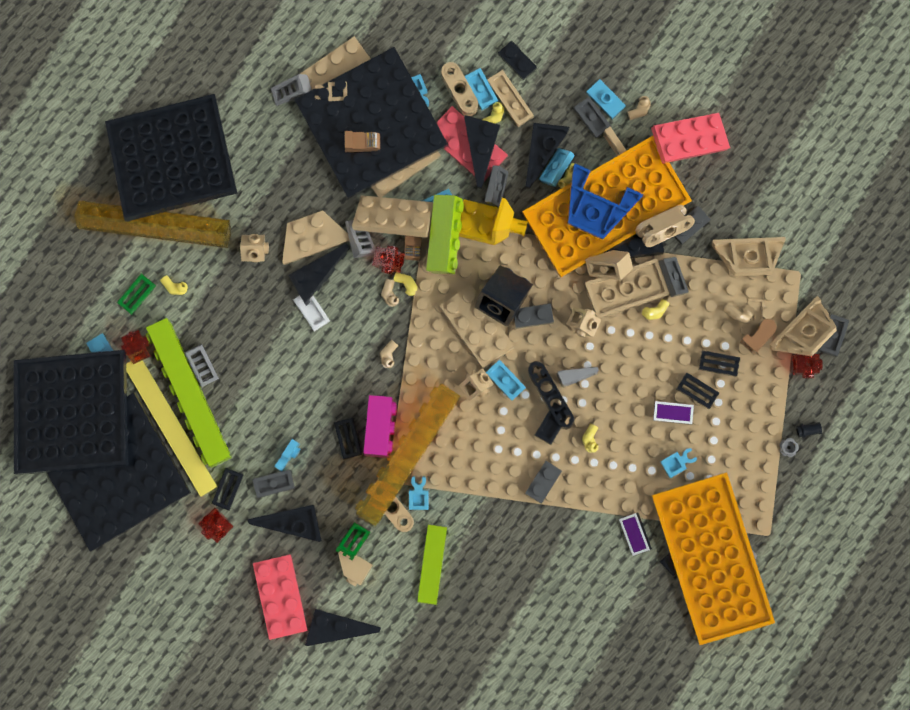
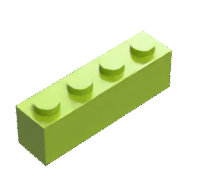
[426,195,464,274]

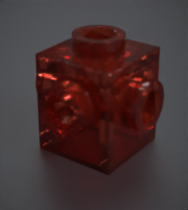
[372,245,405,274]
[121,330,151,364]
[793,354,823,379]
[198,507,234,543]

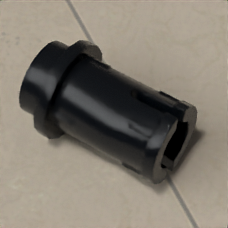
[796,422,822,439]

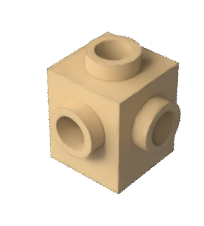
[240,234,269,262]
[566,307,601,338]
[458,369,494,401]

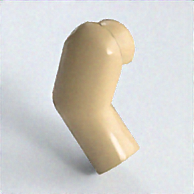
[627,96,651,120]
[381,279,399,307]
[724,304,753,323]
[380,340,398,368]

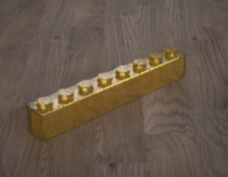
[74,201,231,248]
[355,384,460,528]

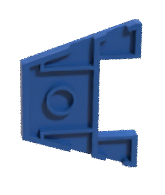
[568,163,643,240]

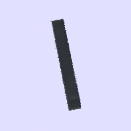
[528,362,574,430]

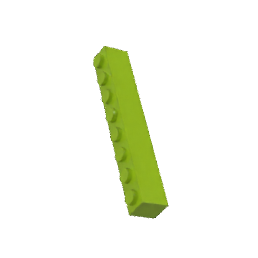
[146,318,232,468]

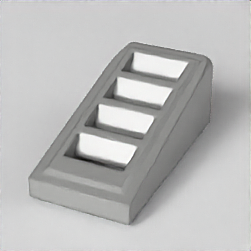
[271,74,312,106]
[345,220,376,258]
[184,344,219,387]
[557,367,599,388]

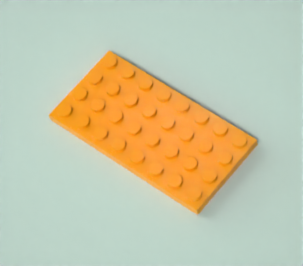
[522,136,692,278]
[652,472,775,645]

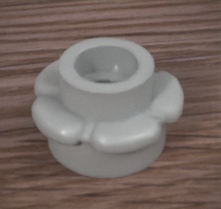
[779,438,799,457]

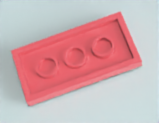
[437,106,508,182]
[651,113,730,164]
[253,554,308,640]

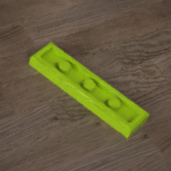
[417,525,447,605]

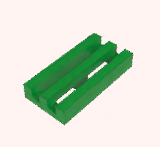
[117,274,156,315]
[336,522,371,561]

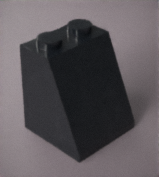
[474,265,533,327]

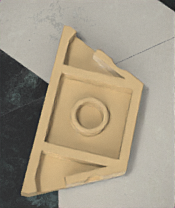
[282,211,350,265]
[712,237,786,276]
[770,296,837,356]

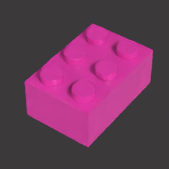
[364,395,397,458]

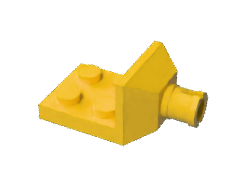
[459,198,528,245]

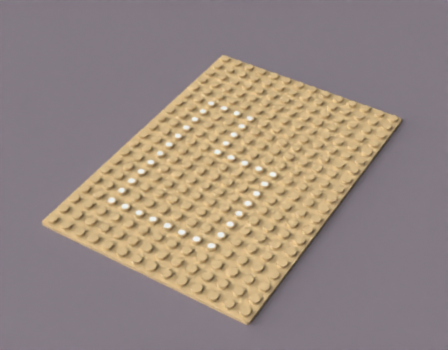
[387,224,801,536]

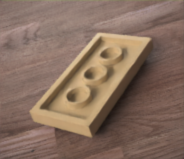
[352,195,433,238]
[585,259,670,319]
[440,285,515,369]

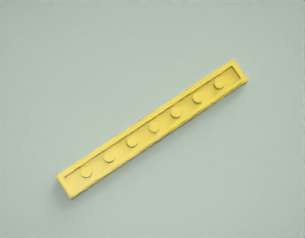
[126,356,218,497]

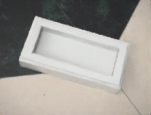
[293,295,330,332]

